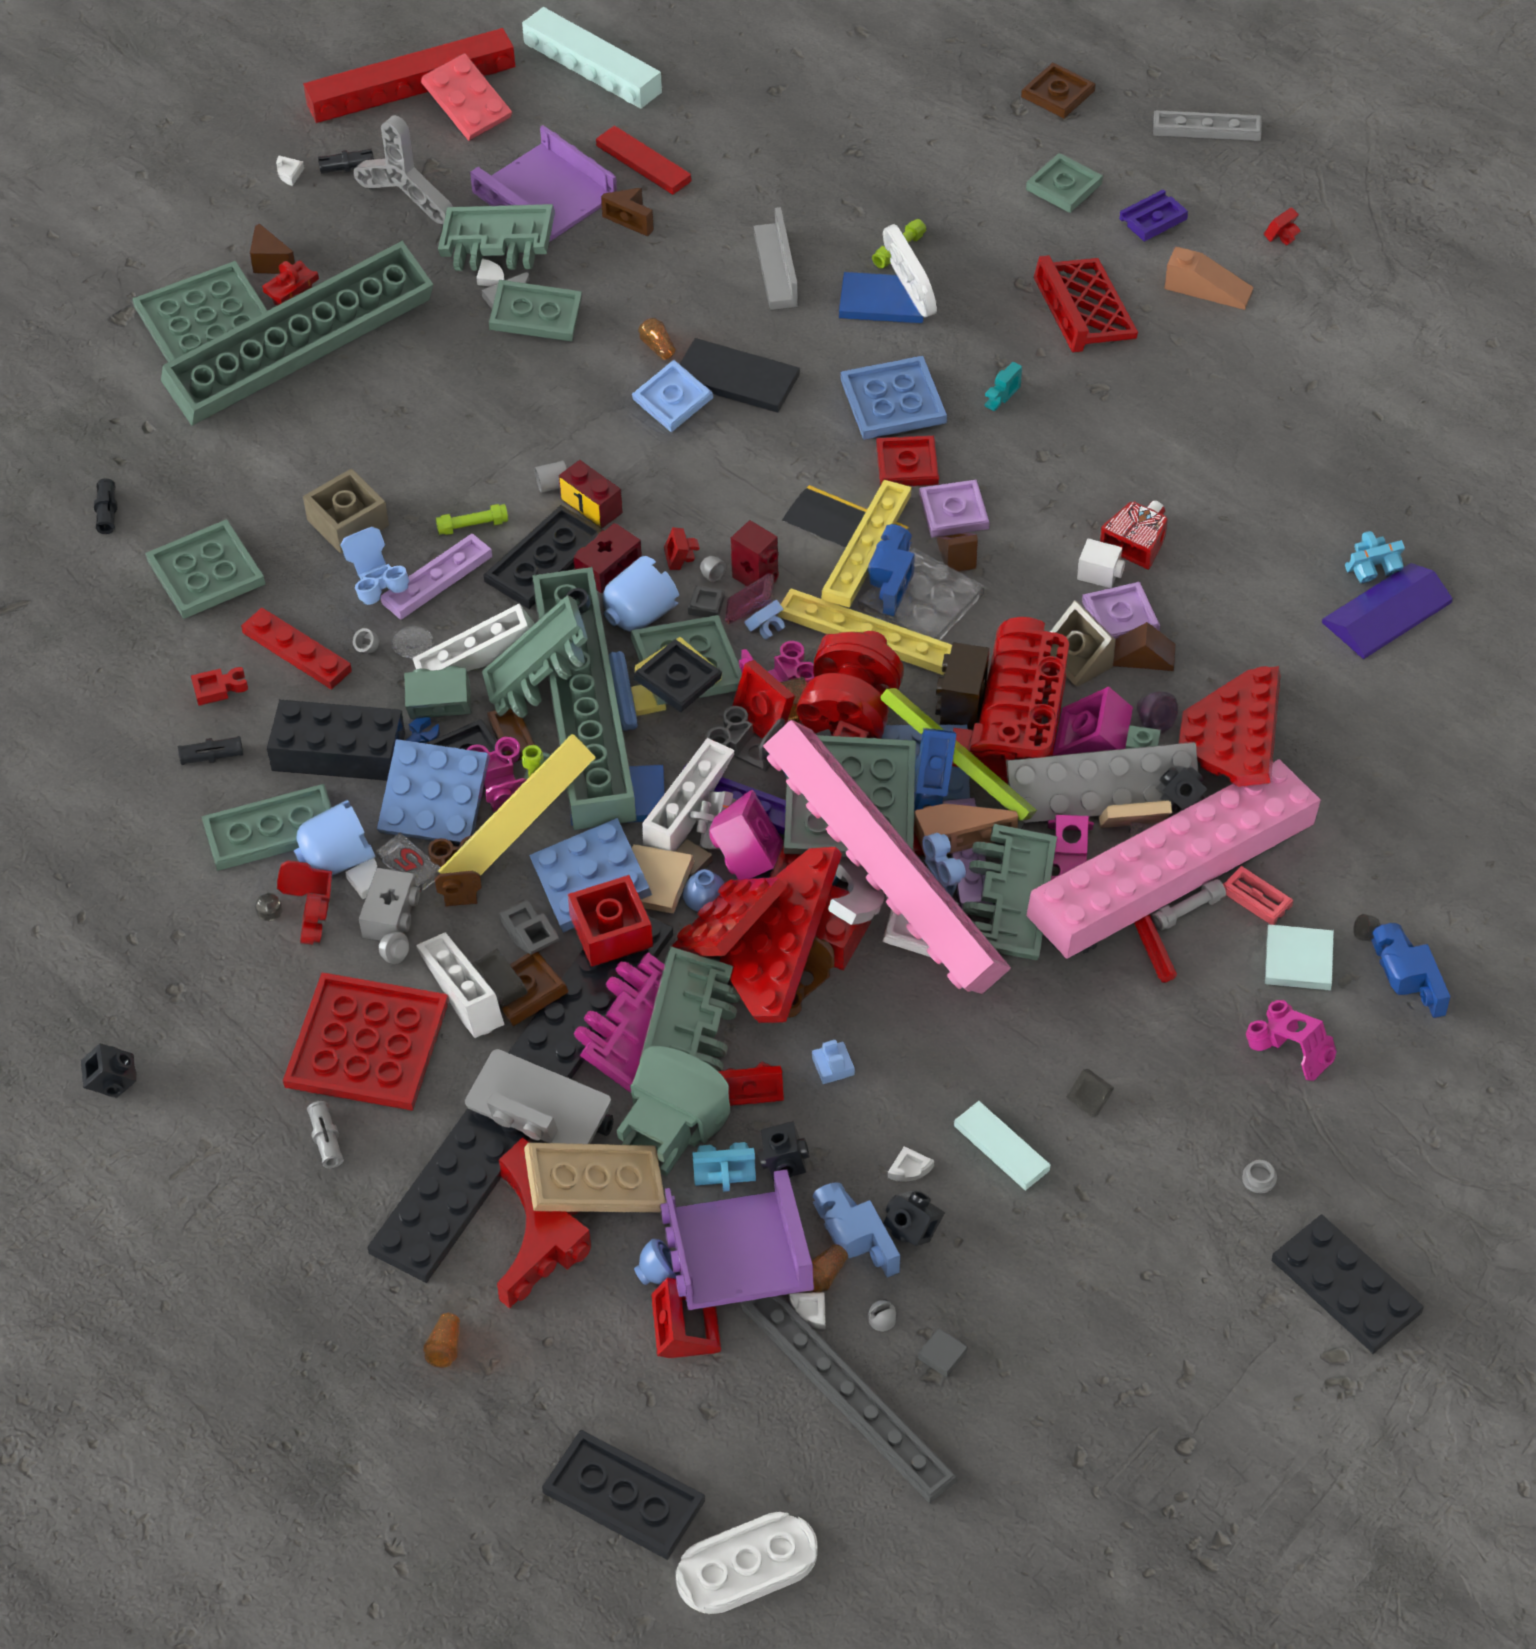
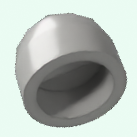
[700,556,727,582]
[353,628,380,654]
[868,1300,897,1332]

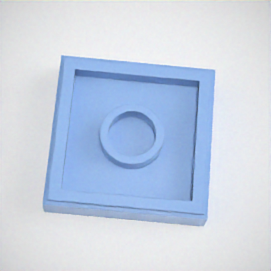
[632,360,713,432]

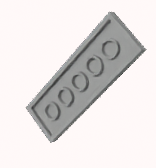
[1006,742,1198,823]

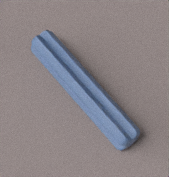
[609,651,638,731]

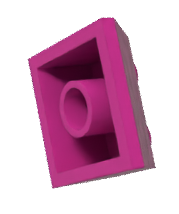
[1053,686,1133,756]
[709,790,784,880]

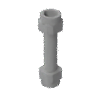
[1152,879,1226,931]

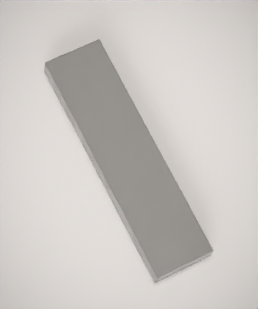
[1153,110,1262,141]

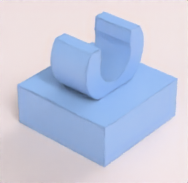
[744,600,785,640]

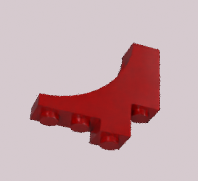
[497,1138,591,1309]

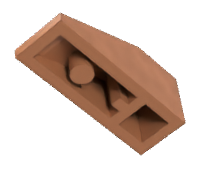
[1165,246,1254,310]
[914,803,1018,858]

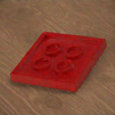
[671,878,787,956]

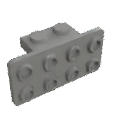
[465,1049,612,1144]

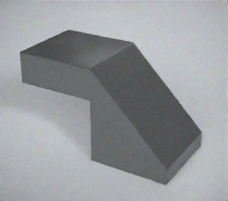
[500,900,559,955]

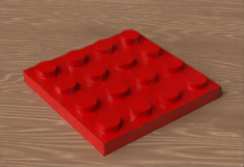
[283,972,449,1111]

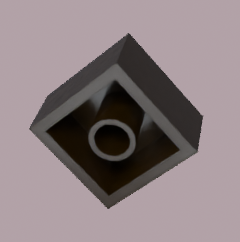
[935,642,990,731]

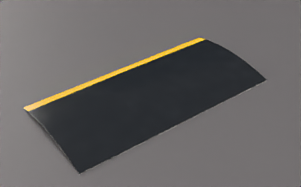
[782,485,909,548]

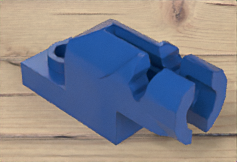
[868,524,915,616]
[914,728,957,811]
[1371,923,1450,1018]

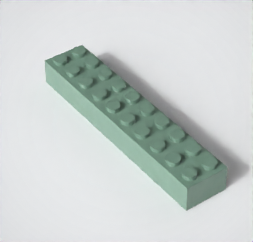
[161,241,433,426]
[532,567,637,830]

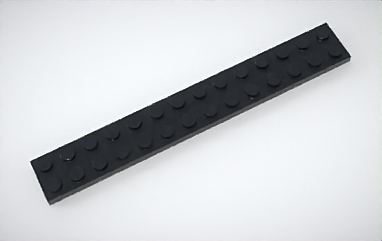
[367,916,673,1283]

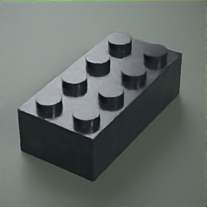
[267,699,405,781]

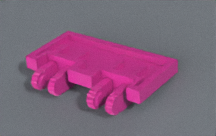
[574,953,665,1093]

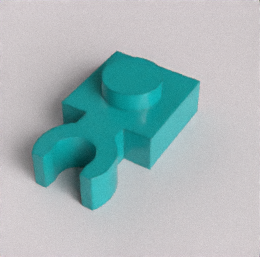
[985,362,1022,411]

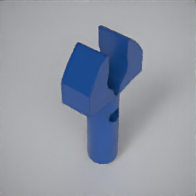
[405,717,440,743]

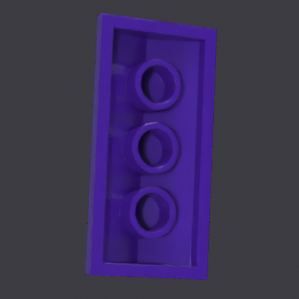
[1322,563,1453,659]

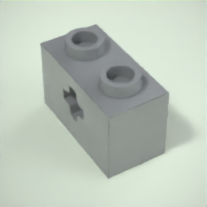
[359,868,420,941]

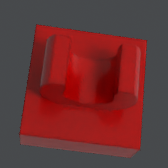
[1263,207,1301,245]
[664,527,700,570]

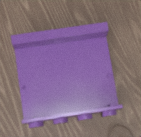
[470,125,617,242]
[660,1169,814,1310]

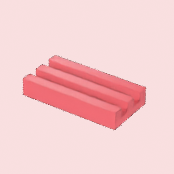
[1223,866,1293,925]

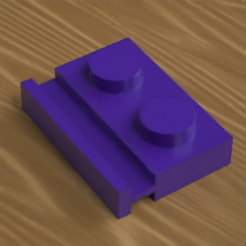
[1119,190,1188,242]

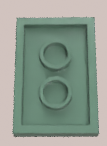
[489,280,582,341]

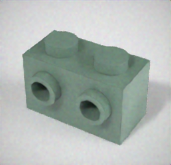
[404,666,471,719]

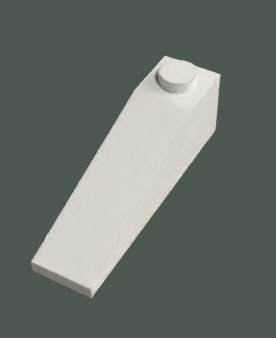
[413,603,535,671]
[642,738,734,852]
[416,932,504,1038]

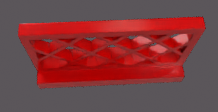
[1033,255,1138,353]

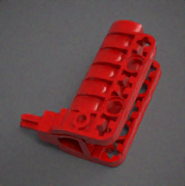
[952,617,1069,785]

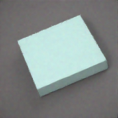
[1265,924,1334,990]

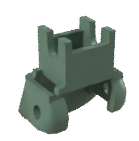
[617,1046,731,1177]

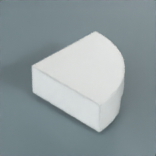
[276,156,304,186]
[476,259,505,286]
[346,858,377,899]
[888,1146,934,1182]
[789,1292,825,1329]

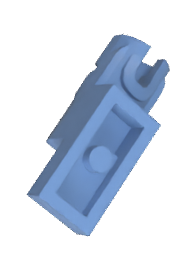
[813,1182,900,1278]

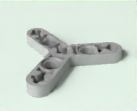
[353,115,453,224]

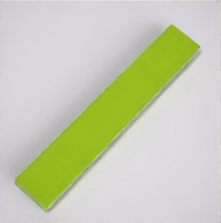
[880,688,1037,821]

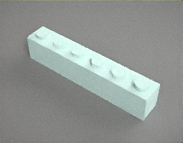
[522,7,662,109]

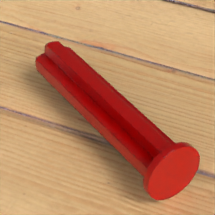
[1134,914,1177,983]

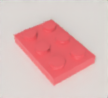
[421,53,512,141]

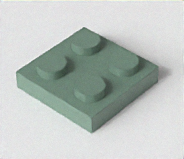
[1026,153,1103,213]

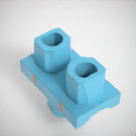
[1345,531,1405,583]
[692,1142,756,1192]

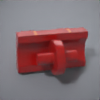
[262,260,319,306]

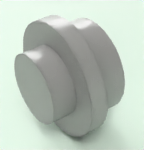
[379,932,409,964]
[1242,1160,1277,1193]

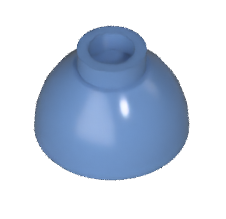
[683,869,725,912]
[634,1238,680,1285]

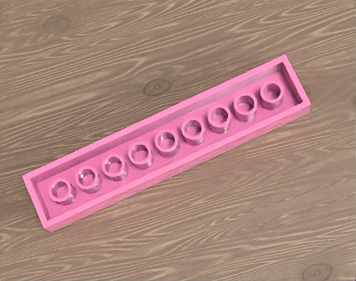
[763,720,1011,994]
[1026,759,1321,959]

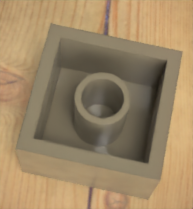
[303,468,389,554]

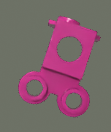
[739,641,814,691]
[467,737,527,812]
[1048,815,1094,880]
[1246,1000,1337,1081]

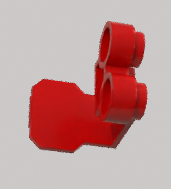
[277,860,332,945]

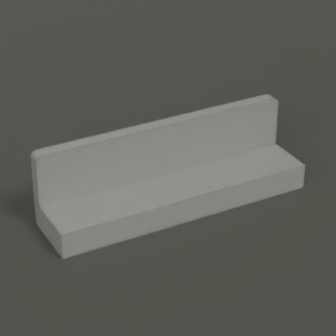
[754,207,798,310]

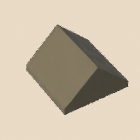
[1050,600,1116,686]

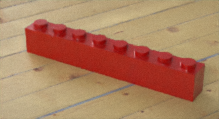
[303,28,516,123]

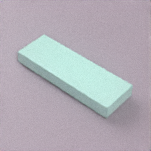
[954,1101,1050,1191]

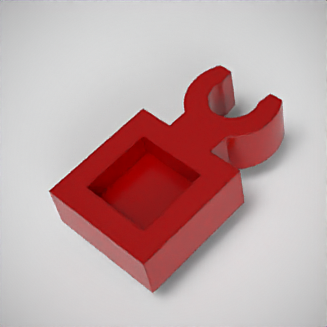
[191,667,248,706]

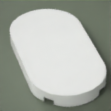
[883,224,937,317]
[676,1512,818,1614]

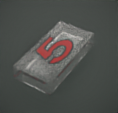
[376,833,441,892]

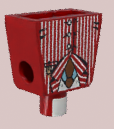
[1100,501,1168,570]

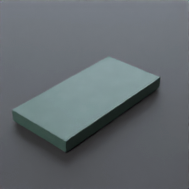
[201,784,332,871]

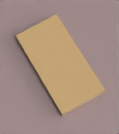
[524,1143,666,1213]

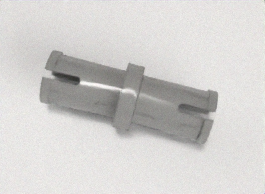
[307,1101,344,1169]

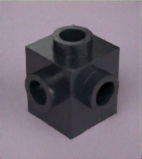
[1156,765,1207,812]
[81,1043,137,1098]
[758,1121,810,1181]
[883,1190,945,1246]

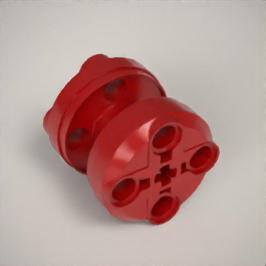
[796,631,904,739]

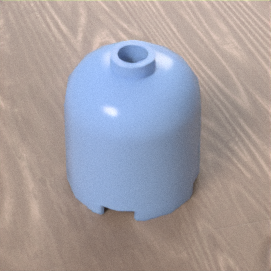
[602,556,679,632]
[294,800,375,876]

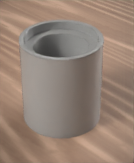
[534,460,567,493]

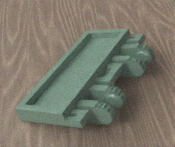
[482,595,588,718]

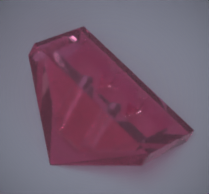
[725,573,774,624]

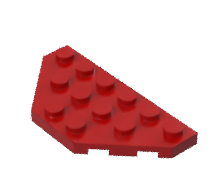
[1179,666,1281,787]
[719,847,842,1023]

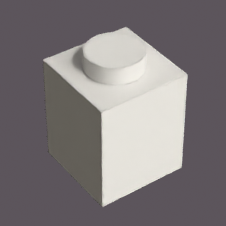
[1077,539,1125,588]

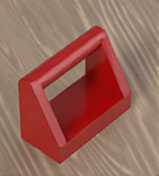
[651,1277,721,1358]

